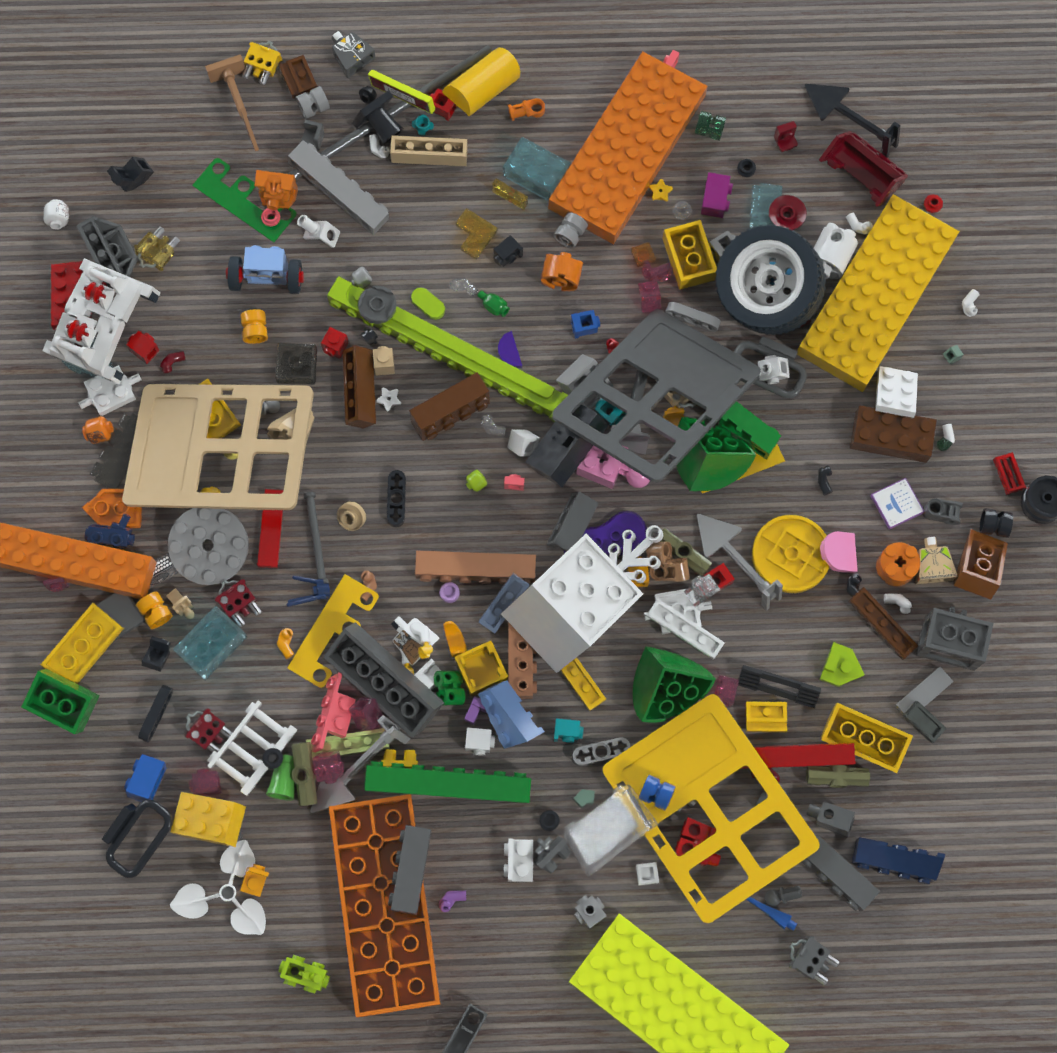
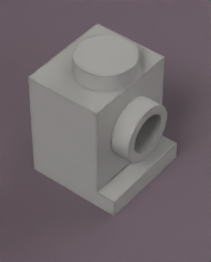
[709,231,736,263]

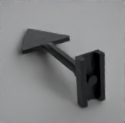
[805,84,901,158]

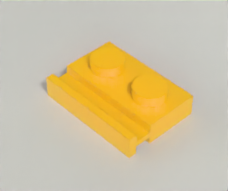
[745,702,787,732]

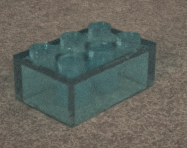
[503,137,571,201]
[173,606,247,681]

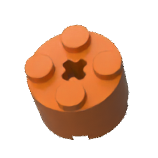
[541,252,583,291]
[876,542,920,586]

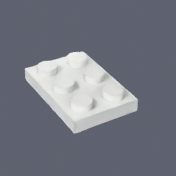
[875,366,918,418]

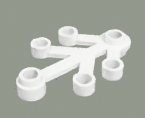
[608,525,663,583]

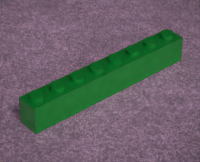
[364,761,531,803]

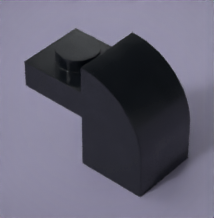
[107,157,154,192]

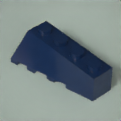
[852,837,945,884]

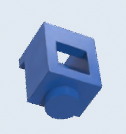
[571,310,600,339]

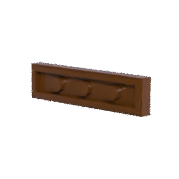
[848,587,918,660]

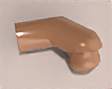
[360,571,377,601]

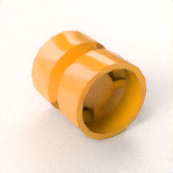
[240,309,268,344]
[136,592,173,629]

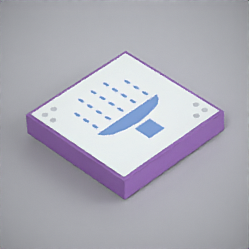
[870,478,924,530]

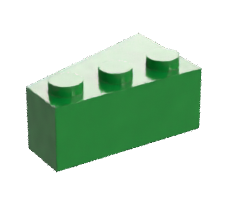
[718,401,781,460]

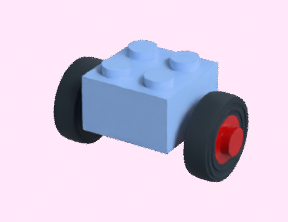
[226,245,304,294]

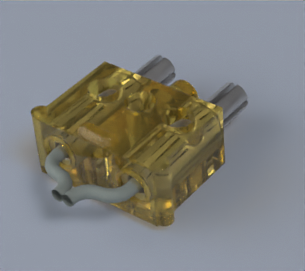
[134,227,180,271]

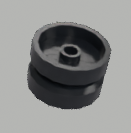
[1021,475,1057,524]

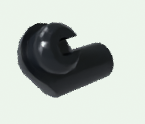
[846,573,862,597]

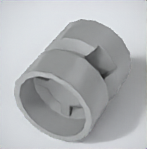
[296,86,330,119]
[554,212,588,249]

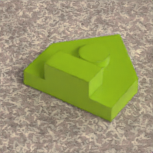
[819,642,865,687]

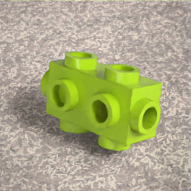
[278,955,330,994]

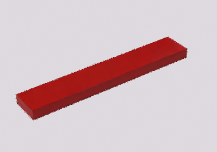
[740,743,856,769]

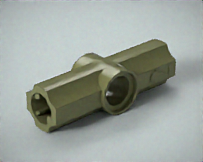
[660,528,712,577]
[292,742,317,806]
[806,765,870,788]

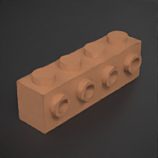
[508,622,537,699]

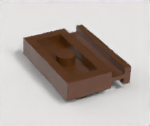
[279,55,317,99]

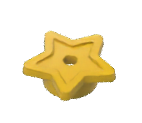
[649,179,673,202]

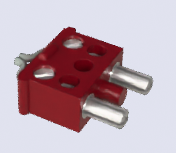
[215,579,262,627]
[185,708,232,753]

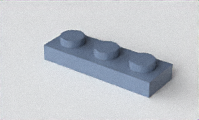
[479,573,529,633]

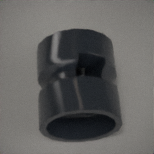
[979,508,1013,538]

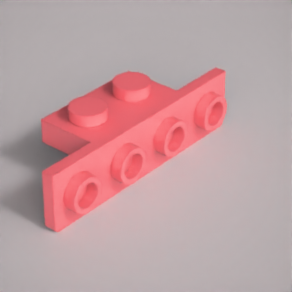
[311,673,356,753]

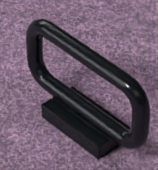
[102,799,173,878]

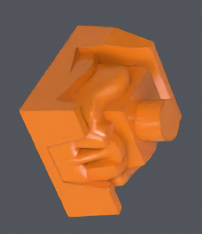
[255,170,298,210]

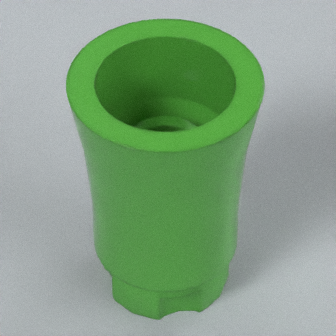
[266,755,295,801]

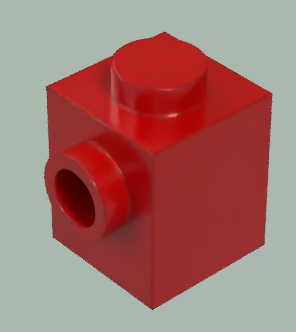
[321,327,349,359]
[126,330,160,364]

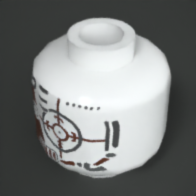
[43,199,69,229]

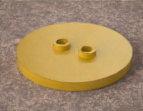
[752,515,830,593]

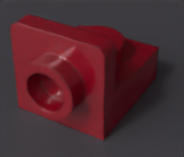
[774,121,798,152]

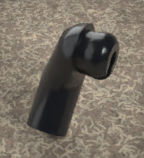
[818,465,833,496]

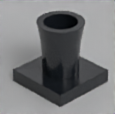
[352,90,404,145]

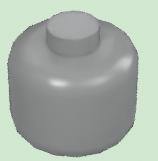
[351,267,372,288]

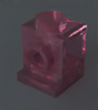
[714,675,739,708]

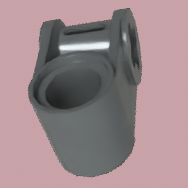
[923,498,963,525]

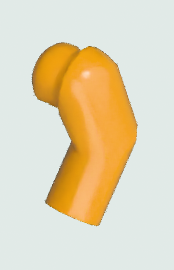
[277,628,294,659]

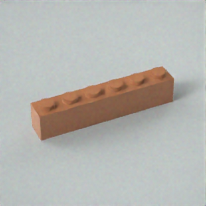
[415,551,536,585]

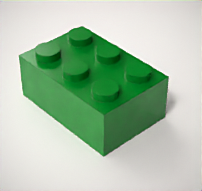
[21,669,100,734]

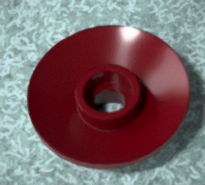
[769,195,807,230]

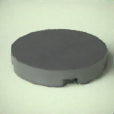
[358,285,397,324]

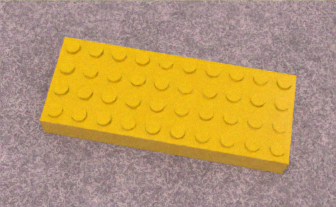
[797,194,960,392]

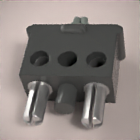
[789,936,839,985]

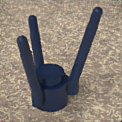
[286,576,330,607]

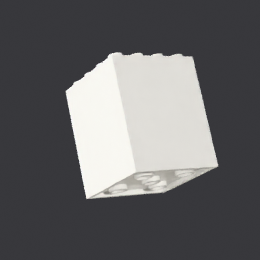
[501,534,643,673]

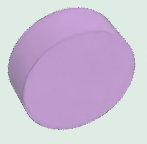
[440,582,460,603]

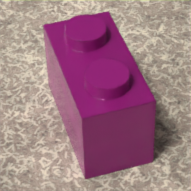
[701,172,733,218]

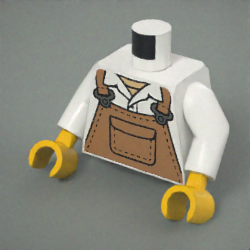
[391,616,439,674]

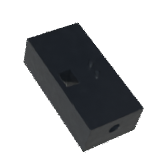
[525,404,608,487]

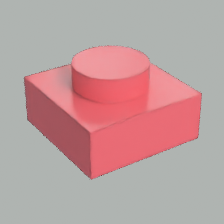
[663,50,679,68]
[504,474,525,491]

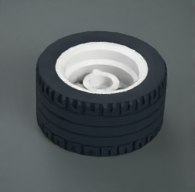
[715,224,826,335]

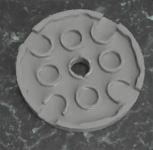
[168,508,249,585]

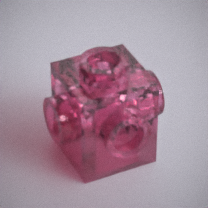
[312,751,344,784]

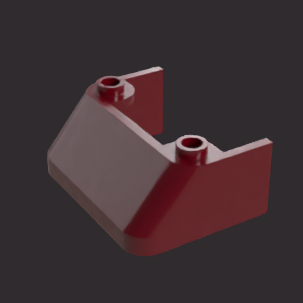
[819,131,908,207]

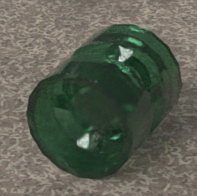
[694,110,727,141]

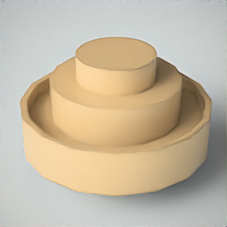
[337,502,366,531]

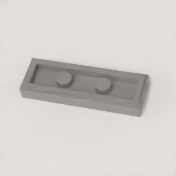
[895,667,954,715]

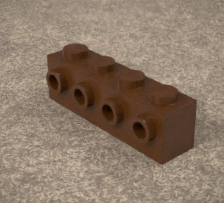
[343,345,376,429]

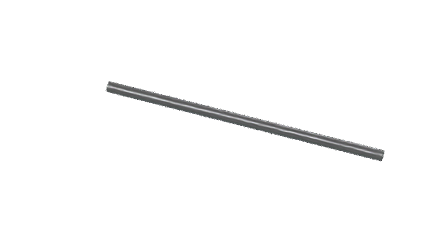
[288,45,492,180]

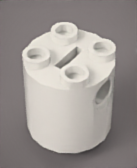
[814,223,858,279]

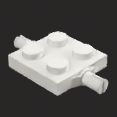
[78,365,142,416]
[644,588,712,634]

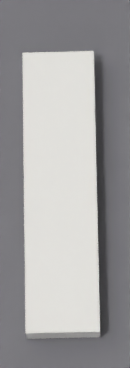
[646,598,725,660]

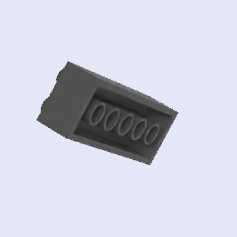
[324,622,444,738]

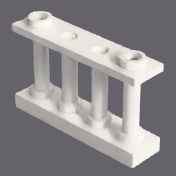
[207,700,297,796]

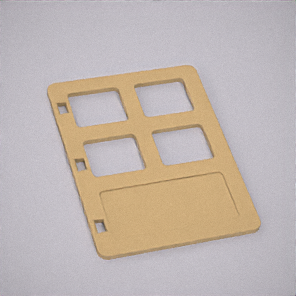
[122,384,314,510]

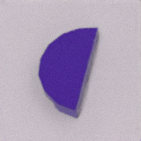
[498,331,522,368]

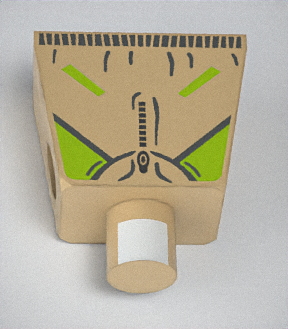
[915,537,957,584]

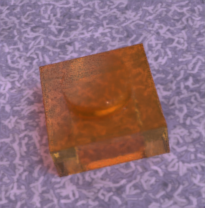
[631,242,656,267]

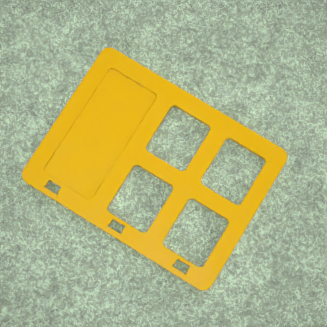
[603,694,820,923]

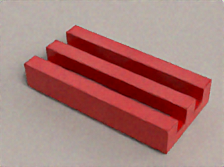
[993,452,1026,495]

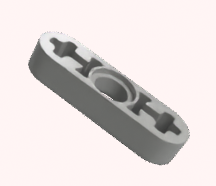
[665,302,721,332]
[572,737,630,766]

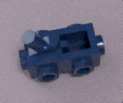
[84,513,135,549]

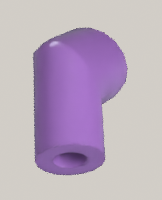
[439,890,466,912]

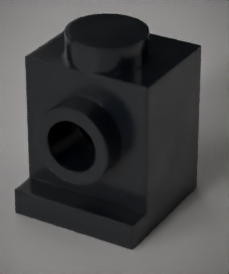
[493,235,523,267]

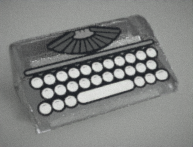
[149,553,179,589]

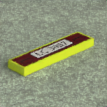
[368,70,435,114]

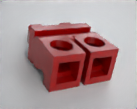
[674,817,724,867]

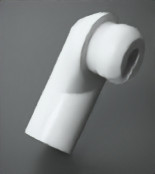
[369,134,390,159]
[846,213,873,235]
[962,289,979,317]
[884,594,912,614]

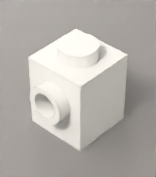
[465,728,495,756]

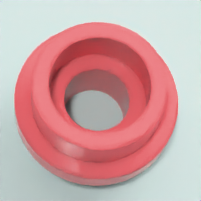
[261,208,280,227]

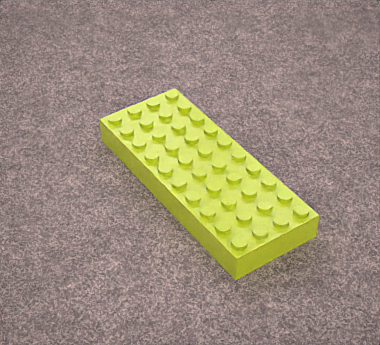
[568,914,789,1053]

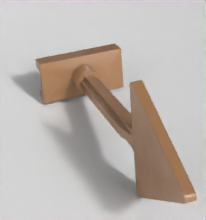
[205,54,259,152]

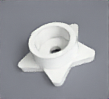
[376,388,401,412]

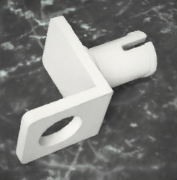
[297,215,340,248]

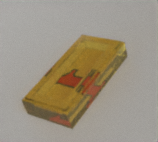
[492,178,528,210]

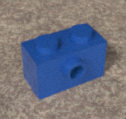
[124,754,167,802]

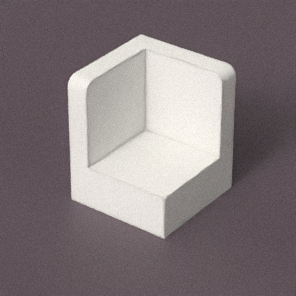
[507,430,540,456]
[414,659,441,690]

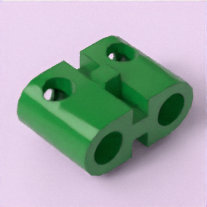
[434,671,465,706]

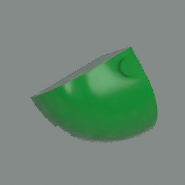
[674,417,756,492]
[632,646,716,723]

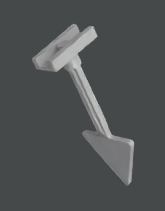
[697,514,783,611]
[310,715,411,814]

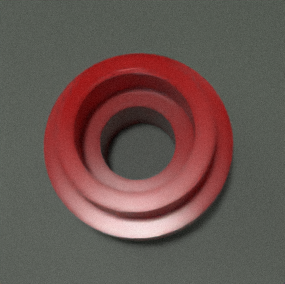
[924,194,943,213]

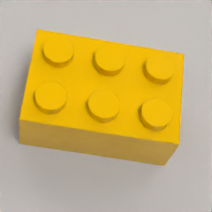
[662,220,717,290]
[170,792,246,847]

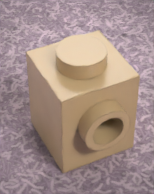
[373,346,395,375]

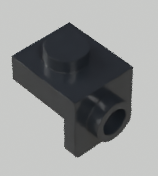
[142,636,170,672]

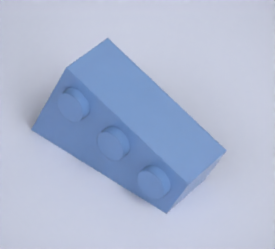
[478,680,545,749]

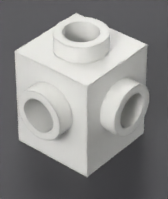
[758,355,790,384]

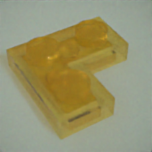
[456,208,498,260]

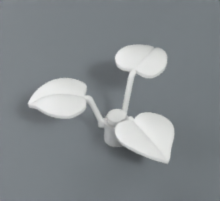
[170,840,266,935]

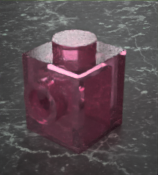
[349,697,383,731]
[189,769,221,796]

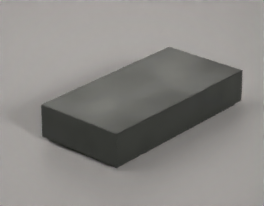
[903,701,946,743]

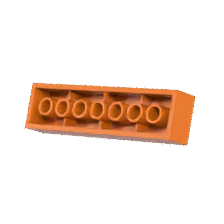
[0,523,157,599]

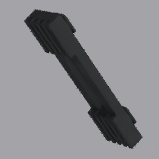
[737,665,821,709]

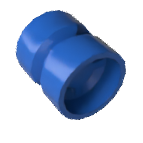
[639,774,676,811]

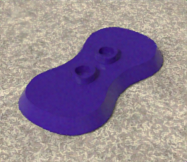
[563,511,647,557]

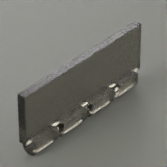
[90,413,138,489]

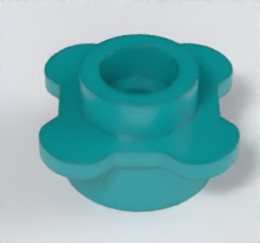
[412,114,434,136]

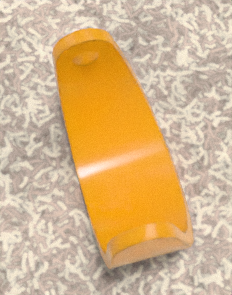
[443,621,466,657]

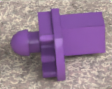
[465,696,487,725]

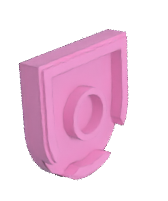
[820,531,858,573]

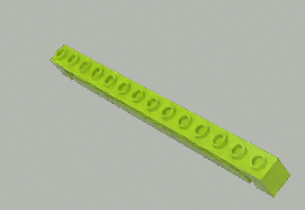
[327,276,568,422]

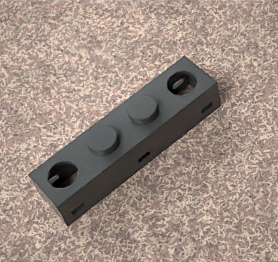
[442,1004,488,1053]

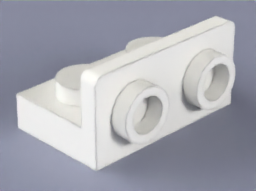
[504,838,533,882]

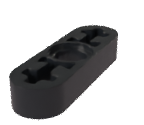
[387,470,406,527]
[138,685,173,742]

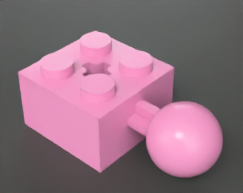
[576,445,650,489]

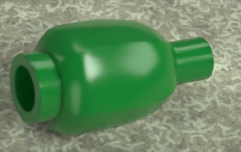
[477,290,510,317]

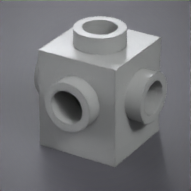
[574,895,606,929]

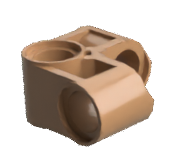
[646,542,690,582]

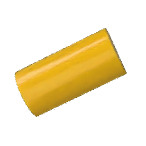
[442,47,520,116]
[821,703,913,773]

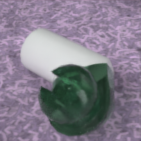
[937,424,955,451]

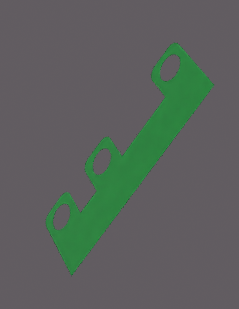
[192,158,297,242]

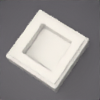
[636,862,659,886]

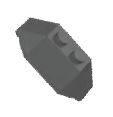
[76,216,138,289]

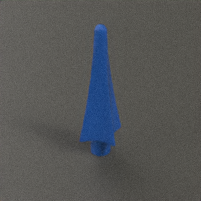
[746,897,797,931]

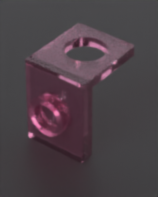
[43,578,69,592]

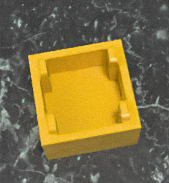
[455,640,508,697]

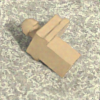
[166,588,195,619]

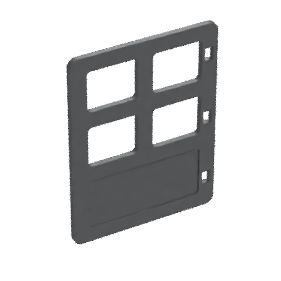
[552,309,761,483]

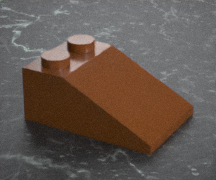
[954,529,1008,600]

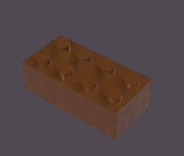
[409,372,490,441]
[850,405,937,463]

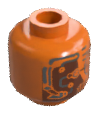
[82,416,114,444]

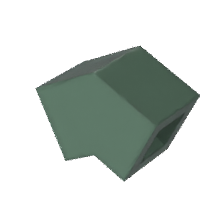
[943,345,964,364]
[573,789,595,808]

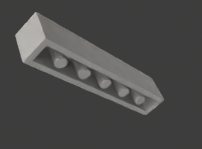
[288,140,389,236]

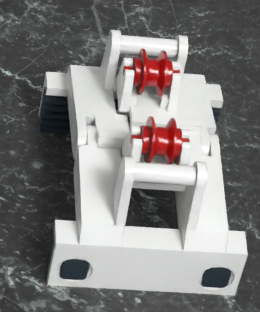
[42,258,160,384]

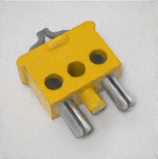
[242,41,282,85]

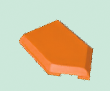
[82,489,142,528]

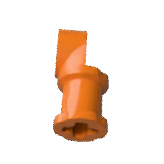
[507,98,545,121]

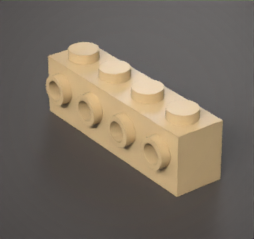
[390,136,468,166]

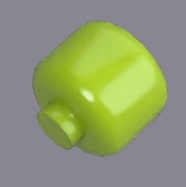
[466,470,487,492]

